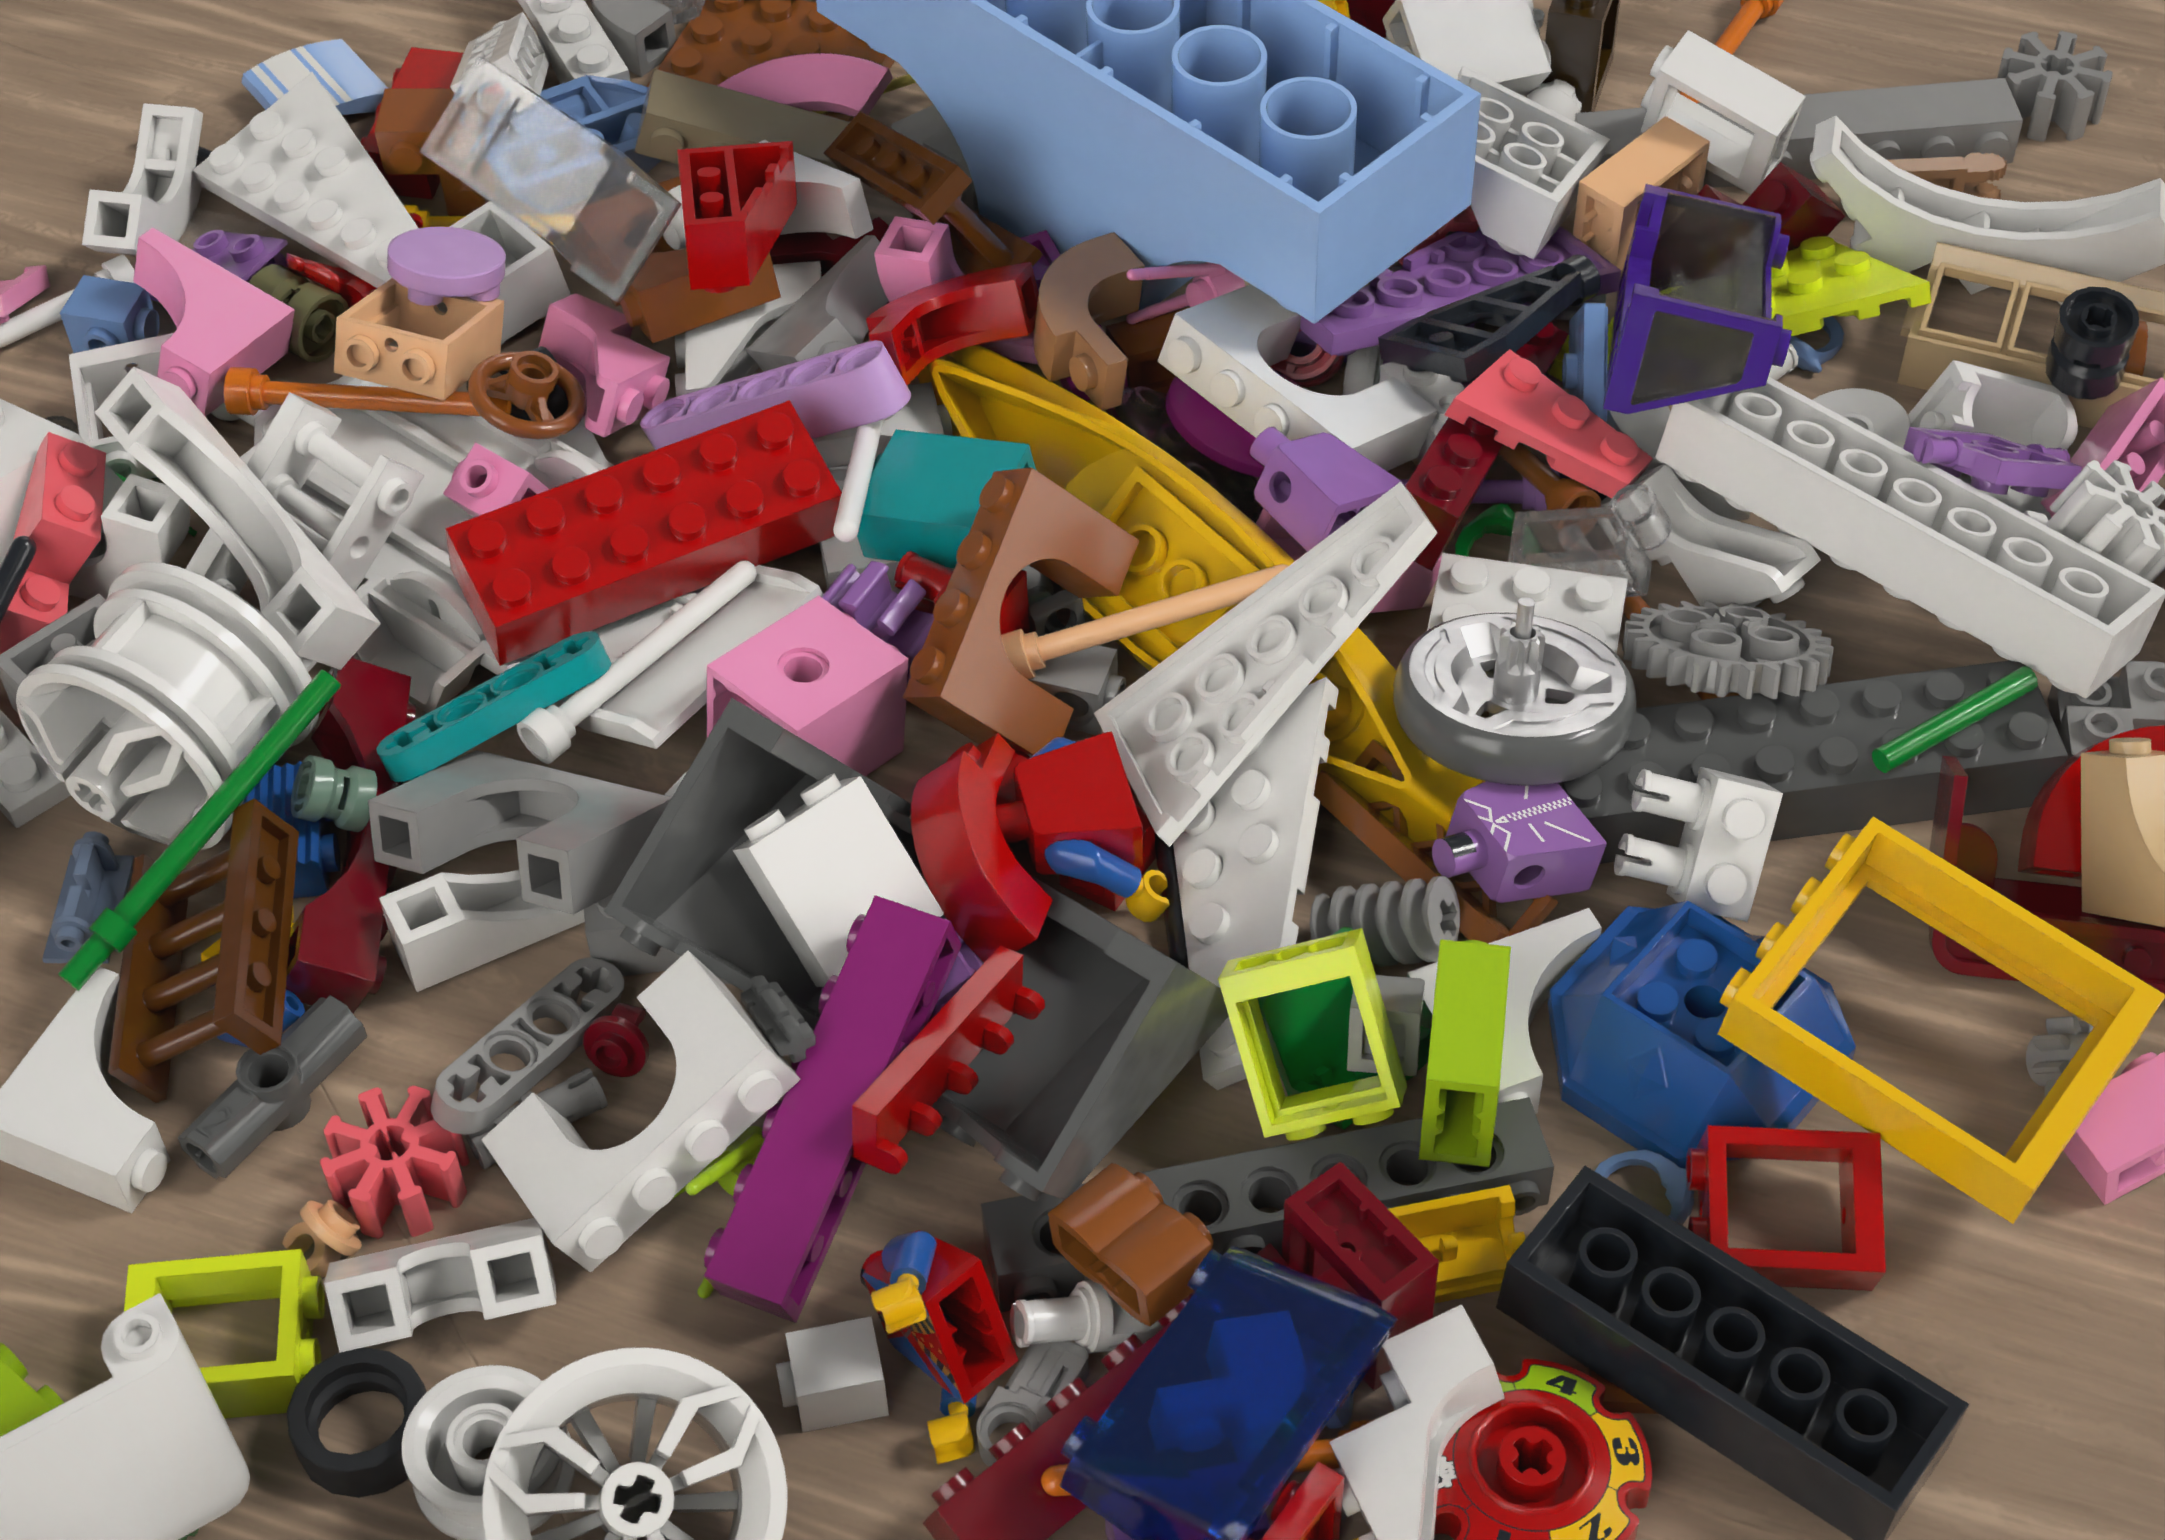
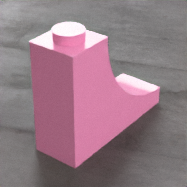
[133,228,295,417]

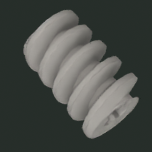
[1310,876,1460,967]

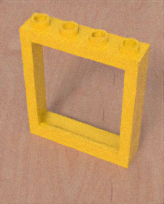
[1718,817,2165,1224]

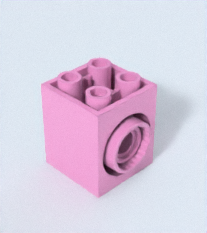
[707,595,909,776]

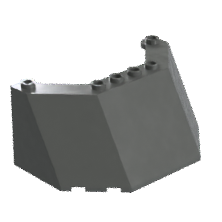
[604,698,1229,1202]

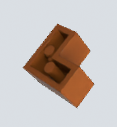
[375,88,508,216]

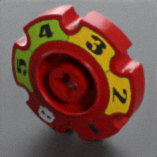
[1434,1359,1652,1540]

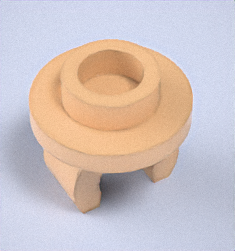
[282,1200,362,1278]

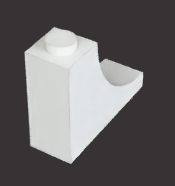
[656,140,873,250]
[1407,908,1602,1114]
[0,967,171,1213]

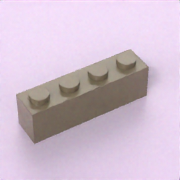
[634,69,850,174]

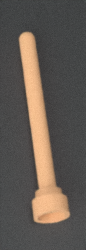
[1001,564,1288,679]

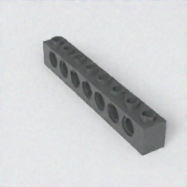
[981,1097,1554,1313]

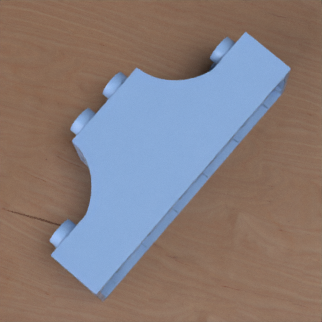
[816,0,1481,324]

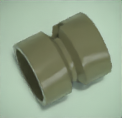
[249,264,349,362]

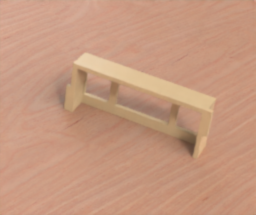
[1897,242,2165,429]

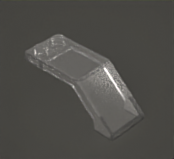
[420,56,682,303]

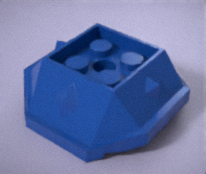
[1548,900,1856,1169]

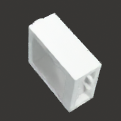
[1640,30,1806,194]
[69,333,174,479]

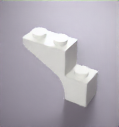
[675,261,822,397]
[1599,464,1821,607]
[1330,1304,1505,1540]

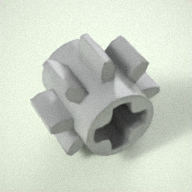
[2026,1016,2094,1096]

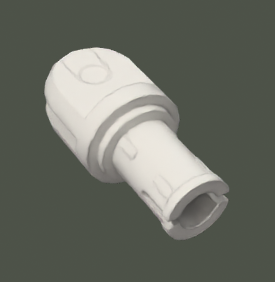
[1010,1280,1163,1354]

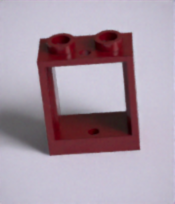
[1282,1161,1439,1391]

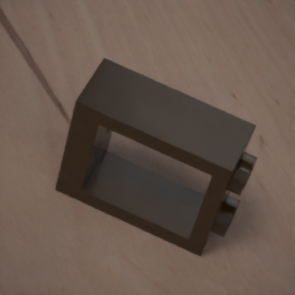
[1542,0,1621,113]

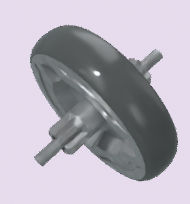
[1393,597,1637,786]

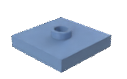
[1562,303,1608,422]

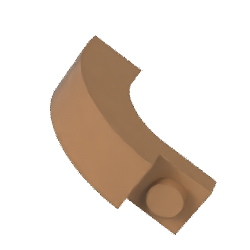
[1033,232,1145,411]

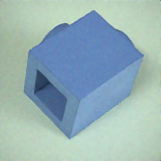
[60,275,160,364]

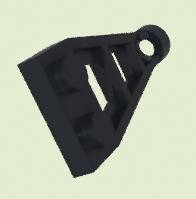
[1378,254,1601,383]

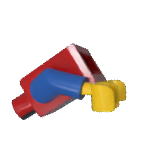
[996,731,1169,922]
[860,1230,1019,1464]

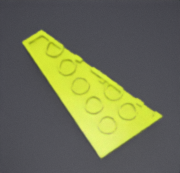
[1549,236,1931,381]

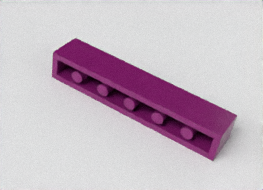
[704,895,962,1323]

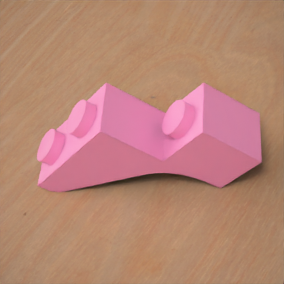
[539,293,671,437]

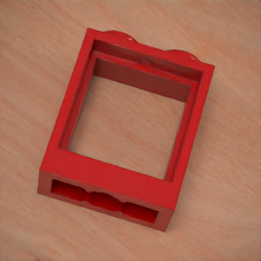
[1686,1125,1886,1291]

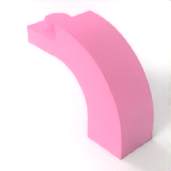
[874,216,1038,365]

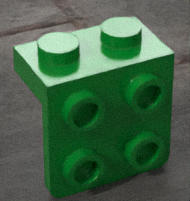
[1257,927,1431,1130]

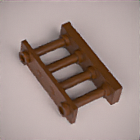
[824,111,1044,274]
[108,798,299,1103]

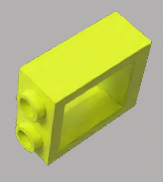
[1218,928,1407,1141]
[124,1249,325,1419]

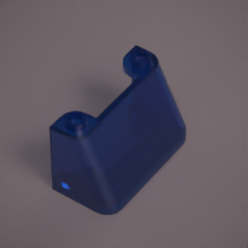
[1060,1245,1398,1540]

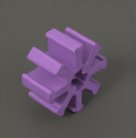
[821,561,934,685]

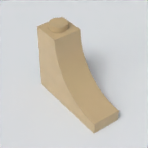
[2081,738,2165,927]

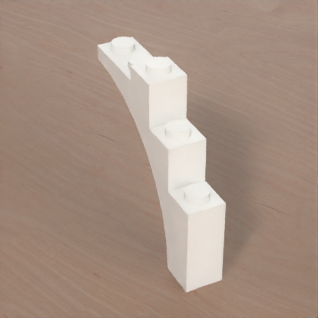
[1810,115,2165,306]

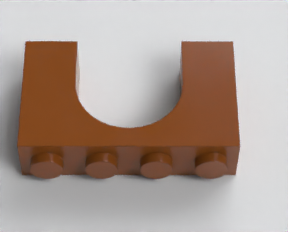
[572,176,781,344]
[902,467,1139,757]

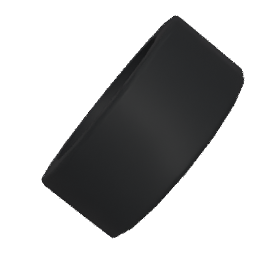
[287,1348,427,1498]

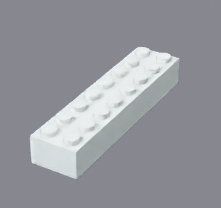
[1655,360,2165,699]

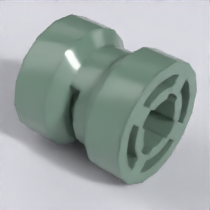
[291,755,377,833]

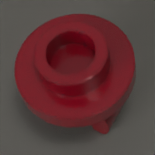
[583,1003,650,1077]

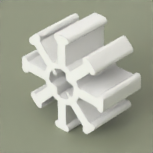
[2046,460,2165,582]

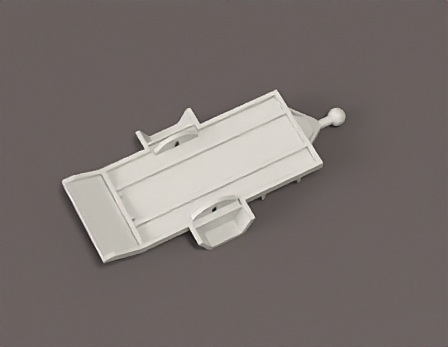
[211,375,823,749]

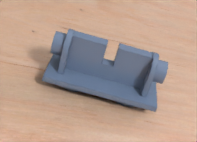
[42,831,135,964]

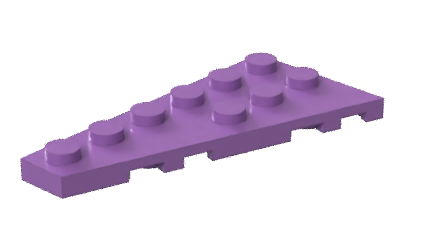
[1300,226,1622,356]

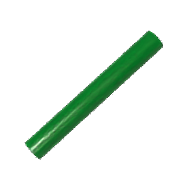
[1872,666,2038,773]

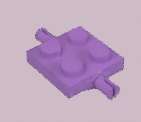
[1903,427,2082,497]

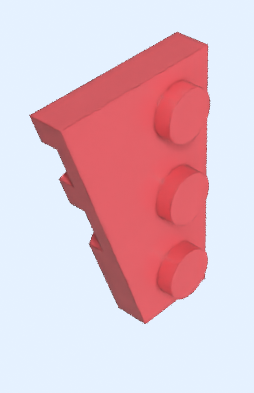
[1444,349,1653,501]

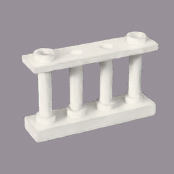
[186,392,424,672]

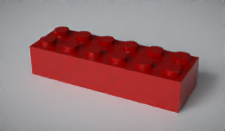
[445,400,842,666]

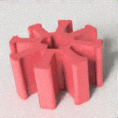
[320,1086,470,1239]

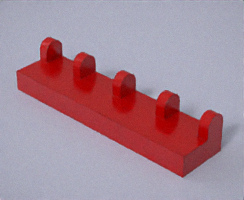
[852,946,1045,1175]

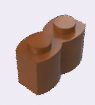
[1048,1163,1215,1327]

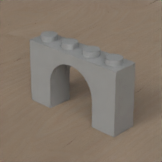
[368,750,672,915]

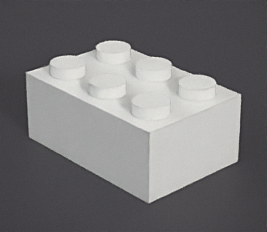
[1427,553,1628,704]

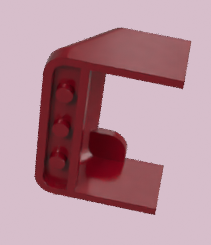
[1929,755,2165,994]

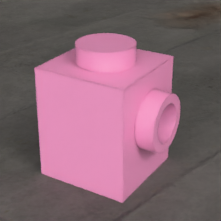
[443,443,549,517]

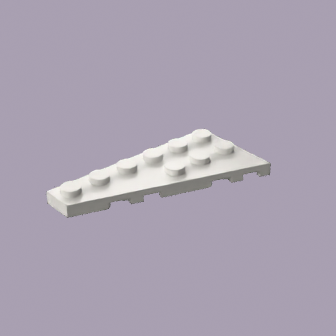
[192,72,419,288]
[1094,482,1437,847]
[1173,677,1339,1090]

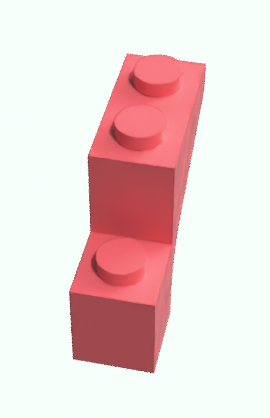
[0,432,106,654]

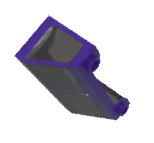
[1603,184,1792,414]

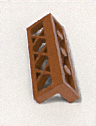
[1314,739,1559,944]

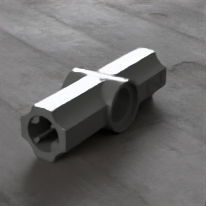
[178,995,367,1179]

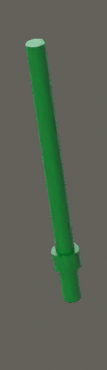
[57,669,341,991]

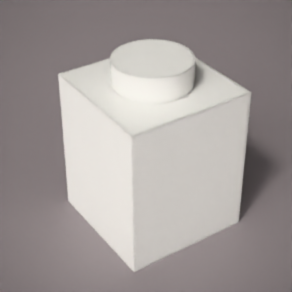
[776,1316,889,1432]

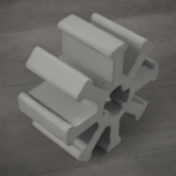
[1997,31,2113,141]

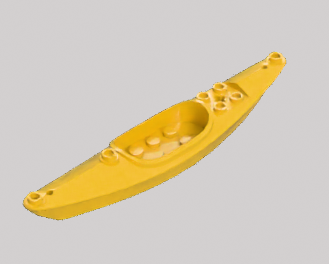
[917,344,1485,842]

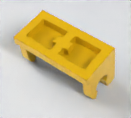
[1388,1185,1526,1304]

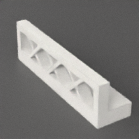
[450,12,551,113]

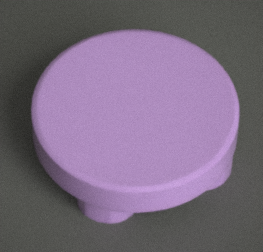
[387,227,506,306]

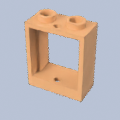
[1573,116,1710,293]
[334,278,505,400]

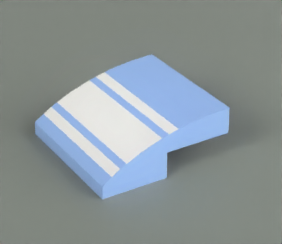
[241,39,389,115]

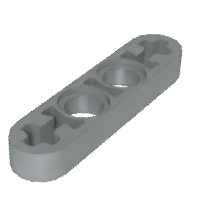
[430,957,624,1135]

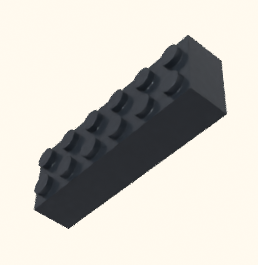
[1496,1165,1970,1540]

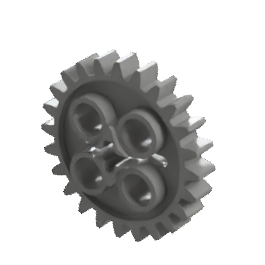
[1622,601,1834,699]

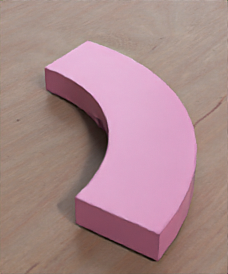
[717,53,893,117]

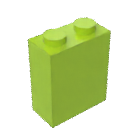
[1419,939,1511,1167]

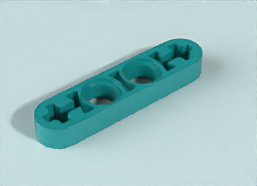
[376,631,612,782]

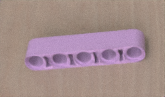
[640,340,911,450]

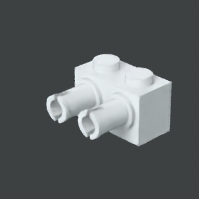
[1614,767,1783,922]

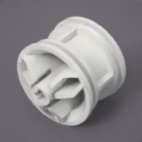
[16,562,319,850]
[482,1348,787,1540]

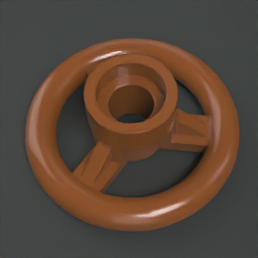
[468,351,586,440]

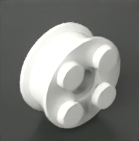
[402,1365,575,1540]

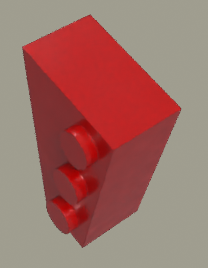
[677,141,797,293]

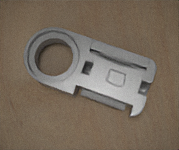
[976,1341,1089,1467]

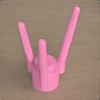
[1126,262,1246,325]

